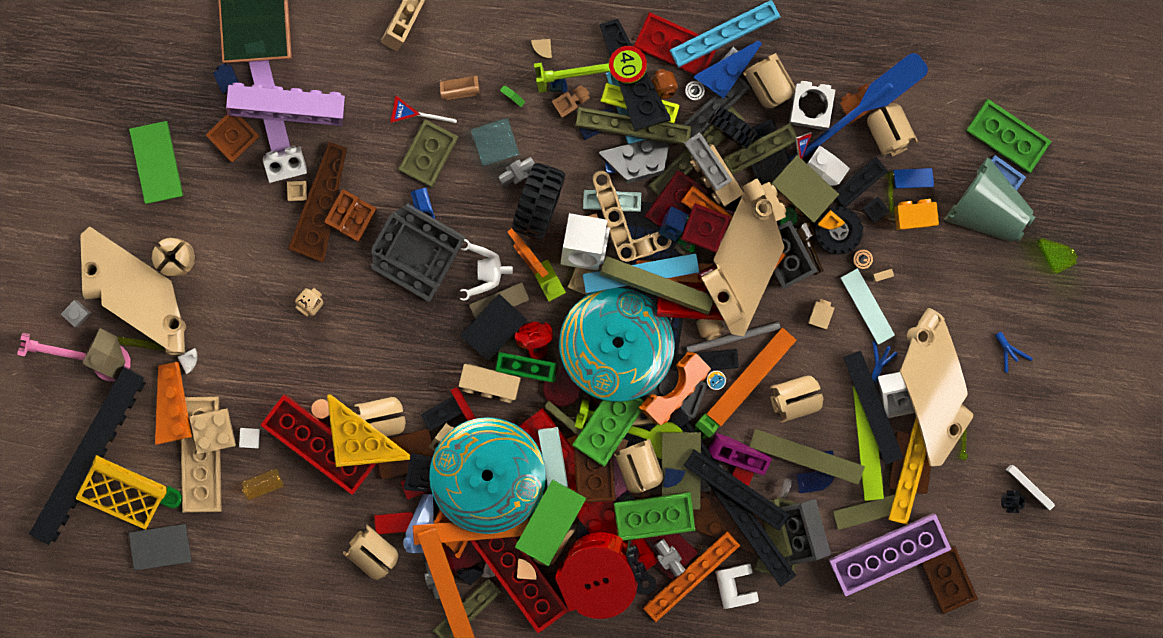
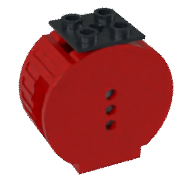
[555,532,646,619]

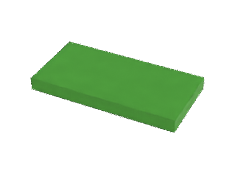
[966,99,1052,173]
[129,121,183,204]
[572,398,644,467]
[515,479,587,566]
[614,492,695,541]

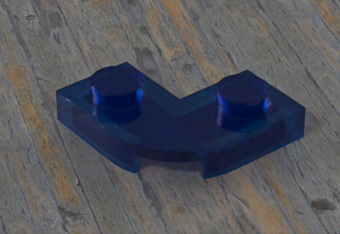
[797,450,835,493]

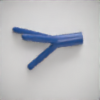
[995,332,1033,373]
[871,341,898,382]

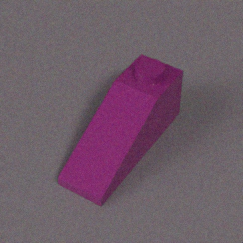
[708,433,772,476]

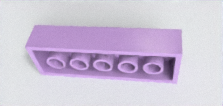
[226,83,345,126]
[828,513,951,596]

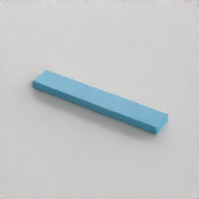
[669,0,781,68]
[582,254,699,293]

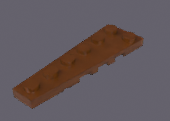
[288,142,347,262]

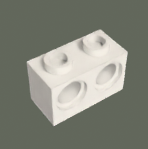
[263,146,307,183]

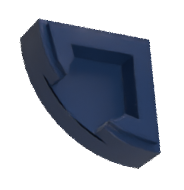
[549,78,568,92]
[663,467,685,488]

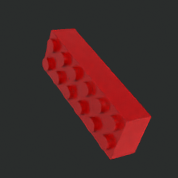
[260,394,377,495]
[470,537,569,633]

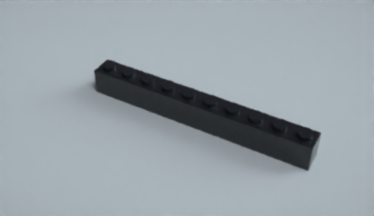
[29,366,146,545]

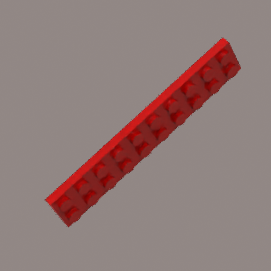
[518,408,659,570]

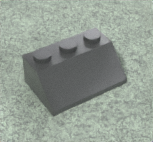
[774,220,817,289]
[781,499,831,565]

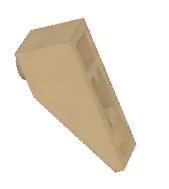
[380,0,425,52]

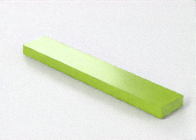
[853,386,884,501]

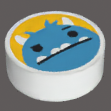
[706,371,726,390]

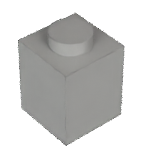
[61,300,92,327]

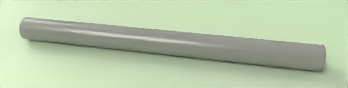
[686,322,781,352]

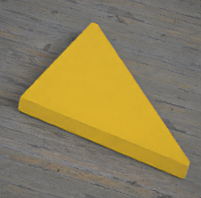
[327,394,410,467]

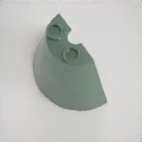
[944,157,1035,242]

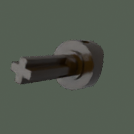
[793,220,824,275]

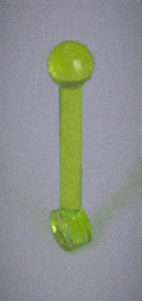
[887,171,894,211]
[960,425,969,460]

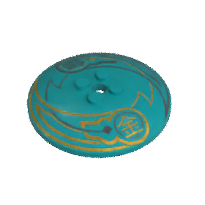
[559,288,674,402]
[429,418,546,534]

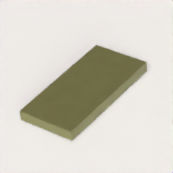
[662,432,701,509]

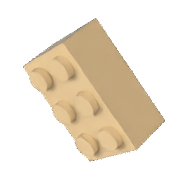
[690,144,743,206]
[459,363,521,403]

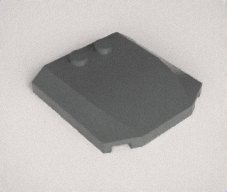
[372,203,466,302]

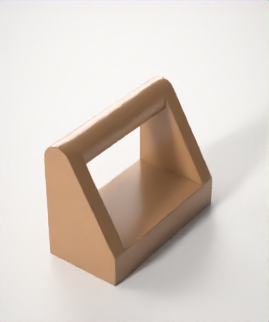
[440,76,481,101]

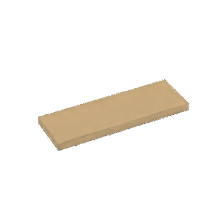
[181,397,222,512]

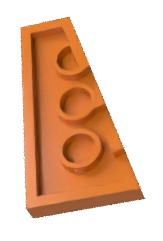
[155,362,192,445]

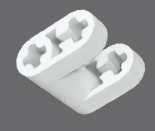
[715,563,759,609]

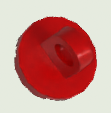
[515,321,553,359]

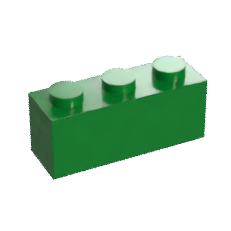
[495,352,559,382]

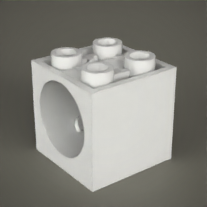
[788,81,835,130]
[561,213,610,271]

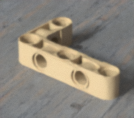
[593,170,671,262]

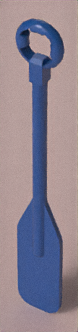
[789,53,928,160]

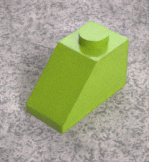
[534,259,566,302]

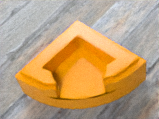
[818,210,845,229]

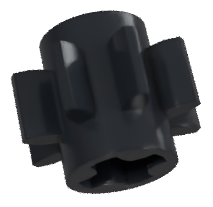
[1001,490,1025,513]

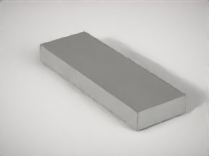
[684,132,733,191]

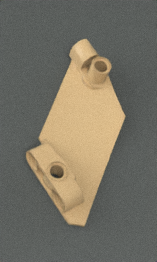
[701,178,785,336]
[81,227,186,355]
[900,308,973,466]

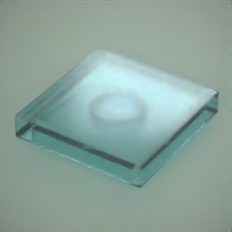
[471,118,520,166]

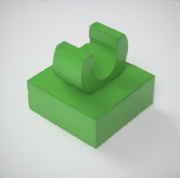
[694,413,720,439]

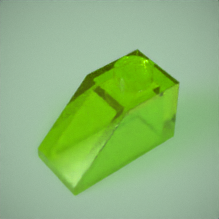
[1036,238,1078,274]

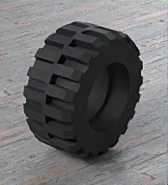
[512,162,565,240]

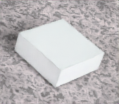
[239,428,260,448]

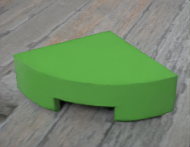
[500,86,525,107]

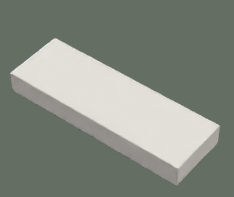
[1006,465,1055,510]

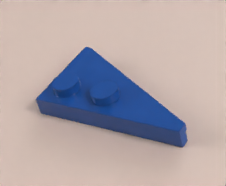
[693,41,762,99]

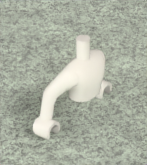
[460,239,513,301]

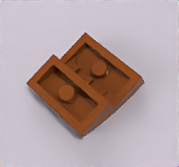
[324,189,377,243]

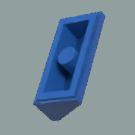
[894,168,934,189]

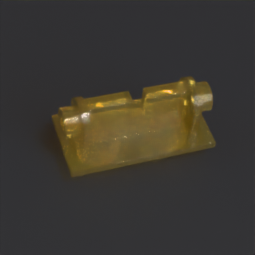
[242,469,284,500]

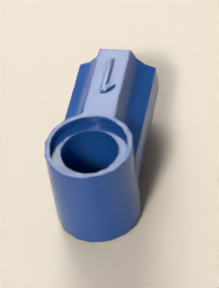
[410,188,435,219]

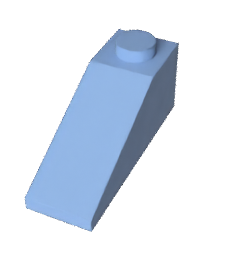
[403,494,433,553]

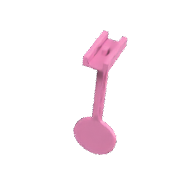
[17,333,130,381]

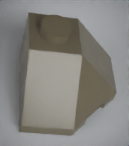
[82,328,125,379]

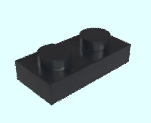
[421,396,463,431]

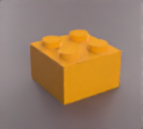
[894,199,939,230]

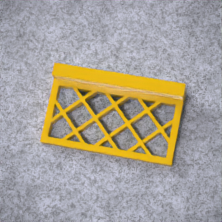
[76,455,166,530]

